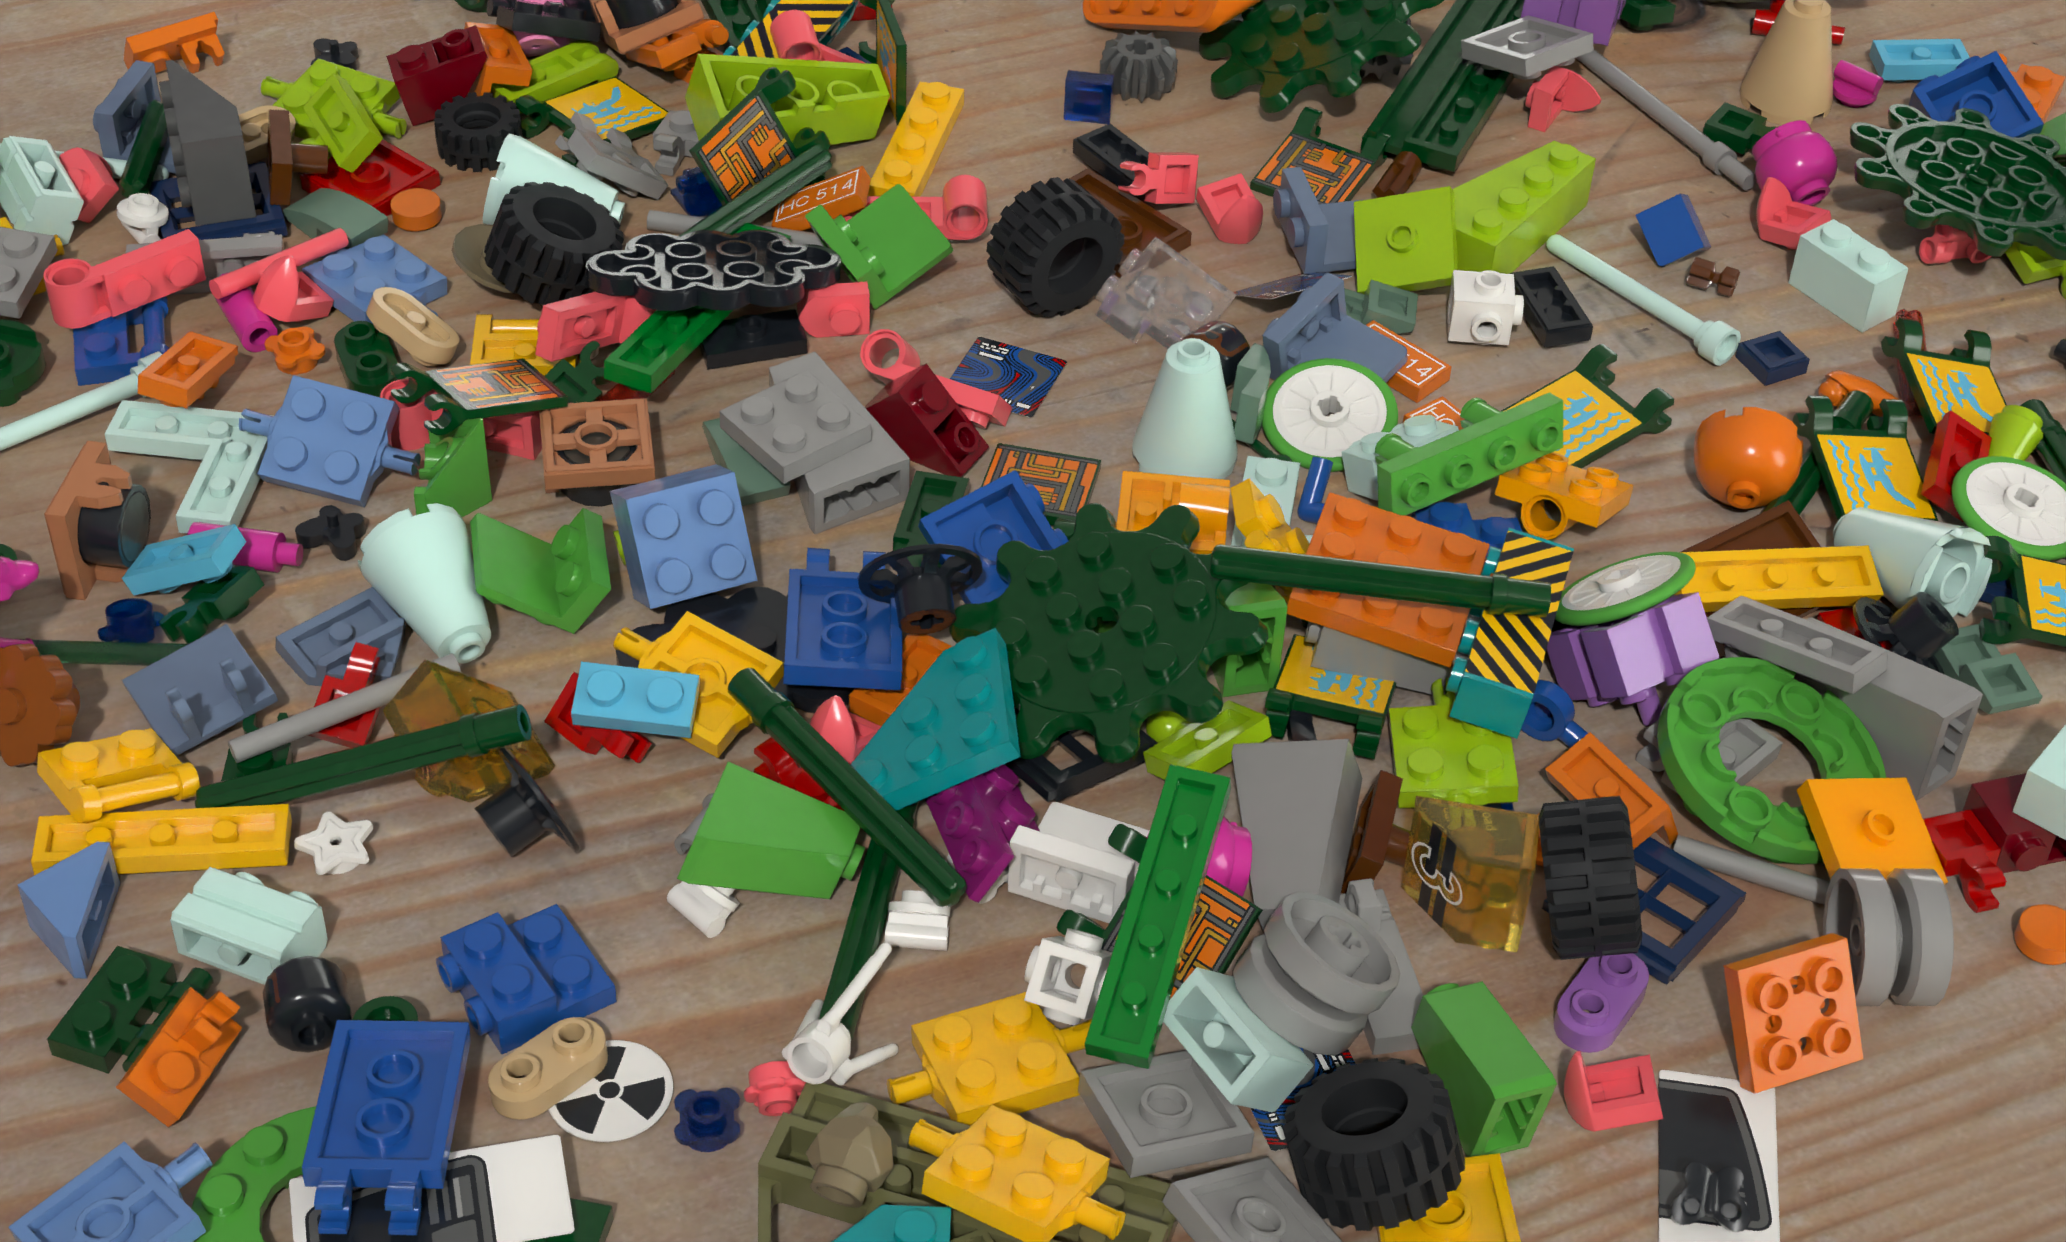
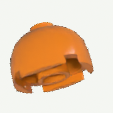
[1693,407,1803,509]

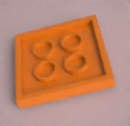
[1287,492,1490,668]

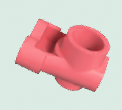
[1919,224,1992,264]

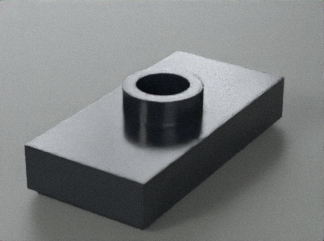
[1073,124,1149,197]
[1508,266,1593,347]
[699,309,808,370]

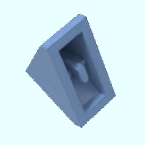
[18,842,120,979]

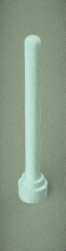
[1546,234,1741,366]
[0,351,162,451]

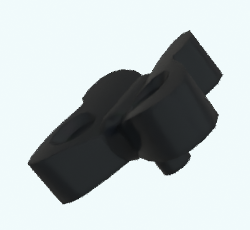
[311,38,359,70]
[295,505,365,561]
[1668,1161,1750,1232]

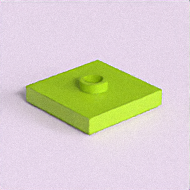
[1354,186,1458,294]

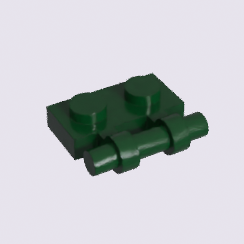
[47,946,214,1074]

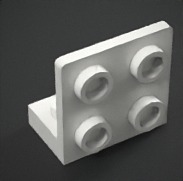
[1008,802,1150,923]

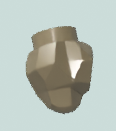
[806,1102,893,1208]

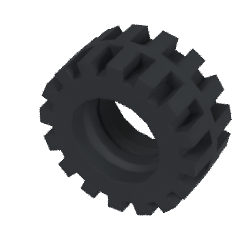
[434,92,522,172]

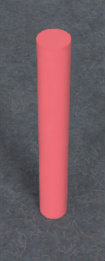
[209,228,349,299]

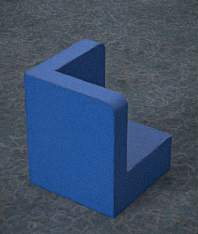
[1636,193,1711,266]

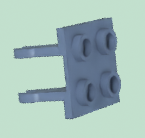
[122,624,278,756]

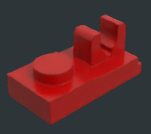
[1921,410,1992,522]

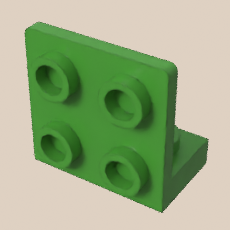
[805,184,953,310]
[470,508,611,634]

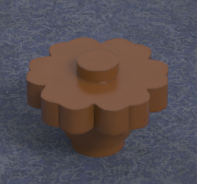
[0,643,80,767]

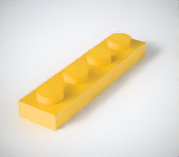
[868,81,964,197]
[1674,545,1884,612]
[31,804,292,875]

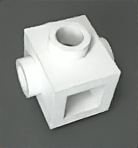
[1447,270,1524,345]
[1024,928,1112,1025]

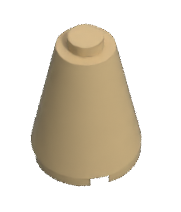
[1740,0,1833,125]

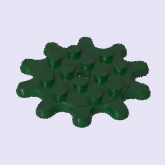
[1199,0,1444,113]
[1850,104,2066,260]
[949,503,1268,763]

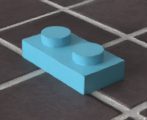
[1869,39,1970,83]
[122,524,247,596]
[571,661,700,738]

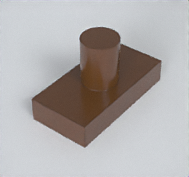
[267,109,328,206]
[1341,770,1430,894]

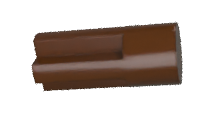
[1372,151,1422,198]

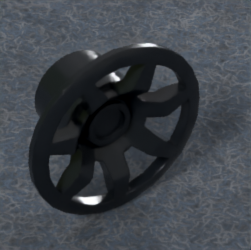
[858,544,982,634]
[1853,592,1959,675]
[474,747,580,857]

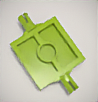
[261,58,407,139]
[1389,678,1519,838]

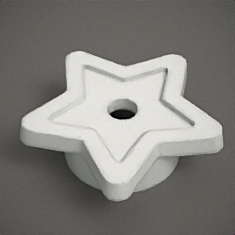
[294,812,373,875]

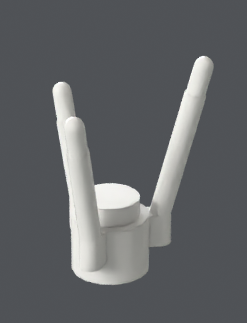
[782,943,898,1085]

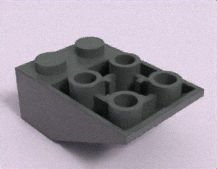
[159,60,256,226]

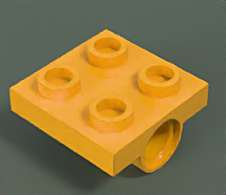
[1495,452,1634,540]
[1117,471,1230,555]

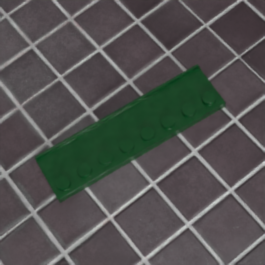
[1361,0,1524,172]

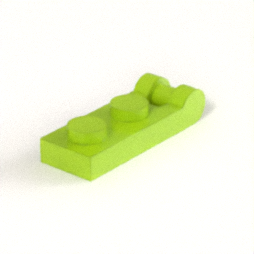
[490,39,619,114]

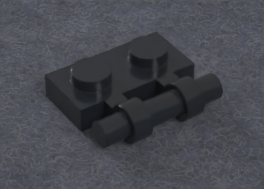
[487,0,601,42]

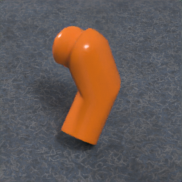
[1818,370,1899,417]

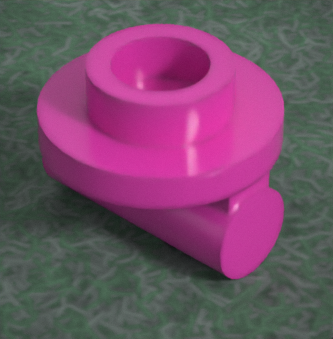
[1833,60,1884,108]

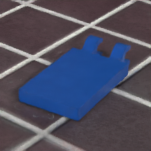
[783,548,902,690]
[302,1020,471,1235]

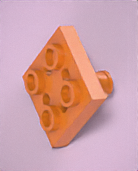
[1723,933,1863,1094]

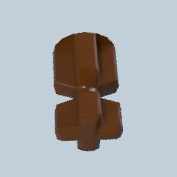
[1686,257,1740,297]

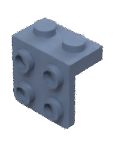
[93,60,176,175]
[1273,167,1362,274]
[1262,272,1408,383]

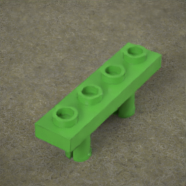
[1375,393,1563,515]

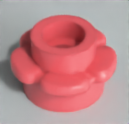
[744,1061,806,1116]

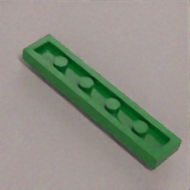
[1085,764,1231,1069]

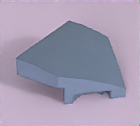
[276,587,406,686]

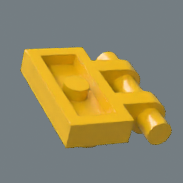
[1230,478,1309,604]

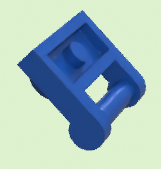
[73,296,169,386]

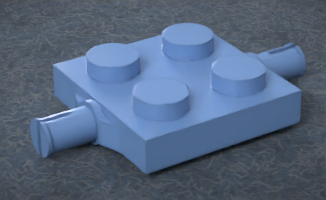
[302,234,447,324]
[238,375,421,508]
[8,1141,213,1242]

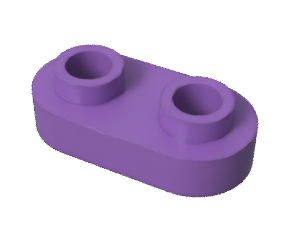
[1553,953,1649,1053]

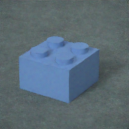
[610,464,758,609]

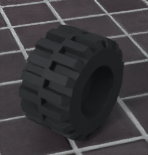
[986,177,1124,317]
[484,182,624,305]
[1538,796,1642,960]
[1283,1058,1465,1231]

